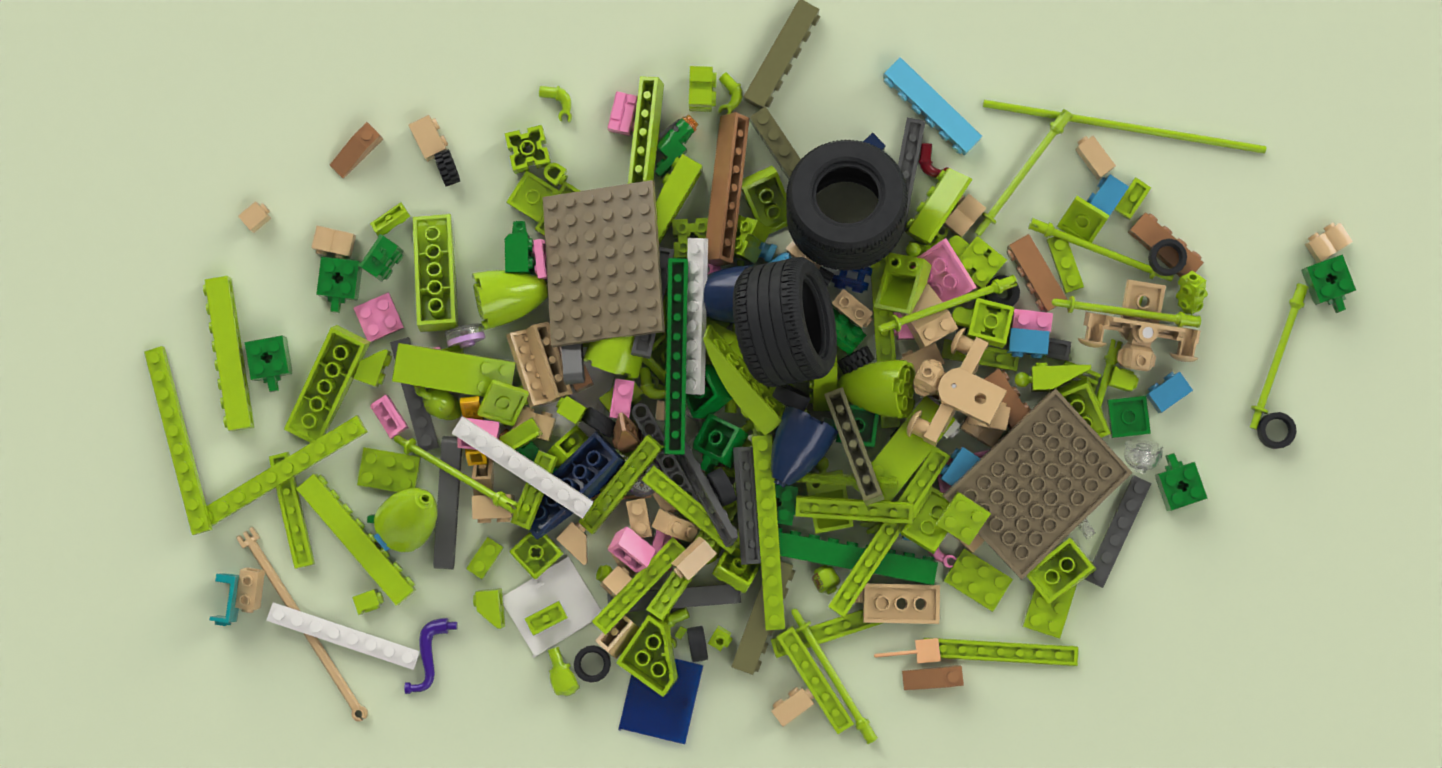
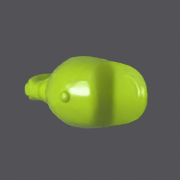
[414,385,462,420]

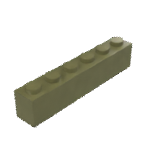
[743,0,821,110]
[824,387,884,506]
[731,561,795,675]

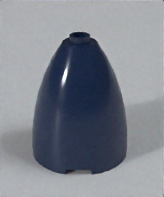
[704,265,753,323]
[771,406,838,488]

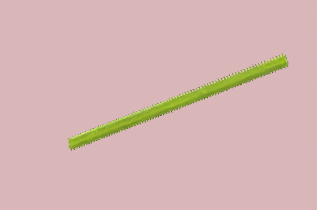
[705,465,898,489]

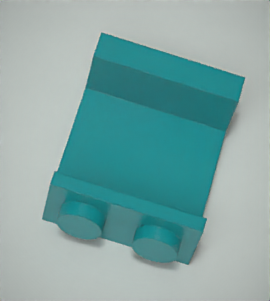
[209,573,239,626]

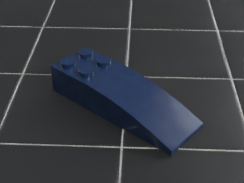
[529,431,626,540]

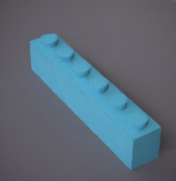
[883,57,982,156]

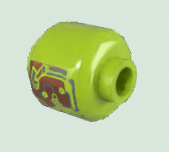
[812,565,841,595]

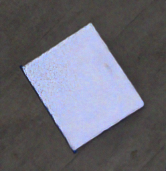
[618,658,704,745]

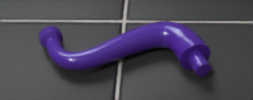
[404,618,458,694]

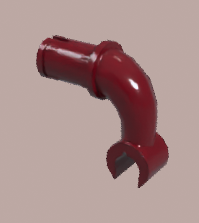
[918,143,949,178]

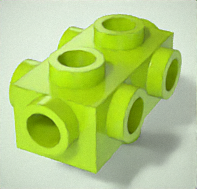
[1176,271,1208,315]

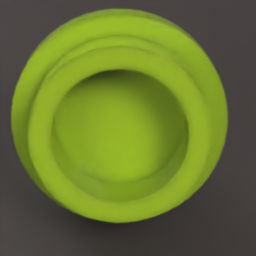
[596,565,613,583]

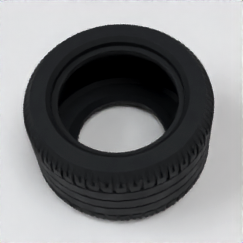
[786,139,908,271]
[733,257,837,387]

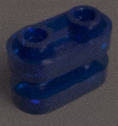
[831,267,873,294]

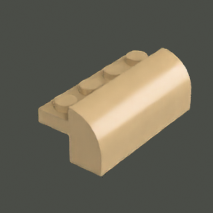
[506,321,573,408]

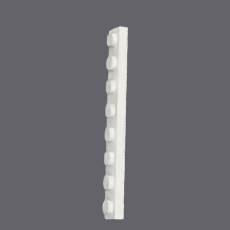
[686,238,708,395]
[452,416,594,519]
[266,602,420,670]

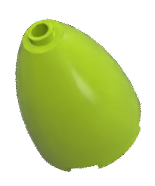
[472,270,548,330]
[583,336,643,378]
[837,360,916,418]
[374,488,438,552]

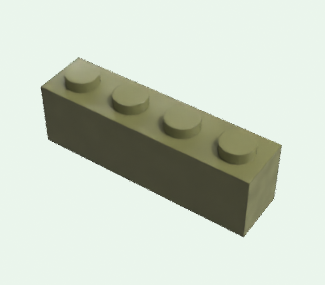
[749,106,801,180]

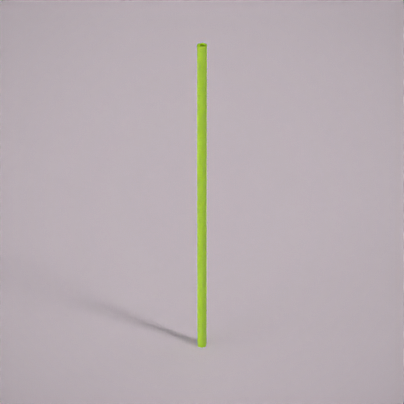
[983,100,1266,154]

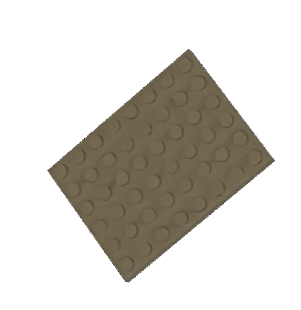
[543,180,665,347]
[942,388,1133,580]

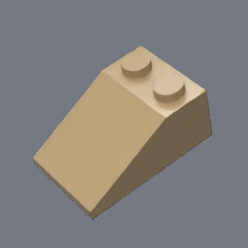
[901,282,958,349]

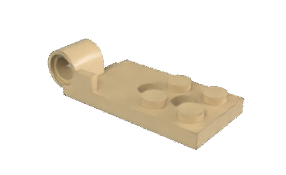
[854,583,940,624]

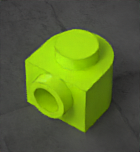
[544,163,568,187]
[707,625,733,652]

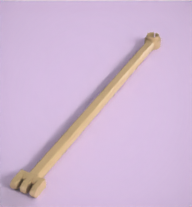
[236,527,368,722]

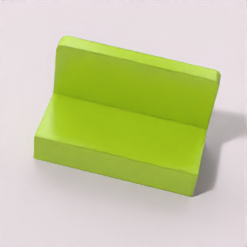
[499,417,543,450]

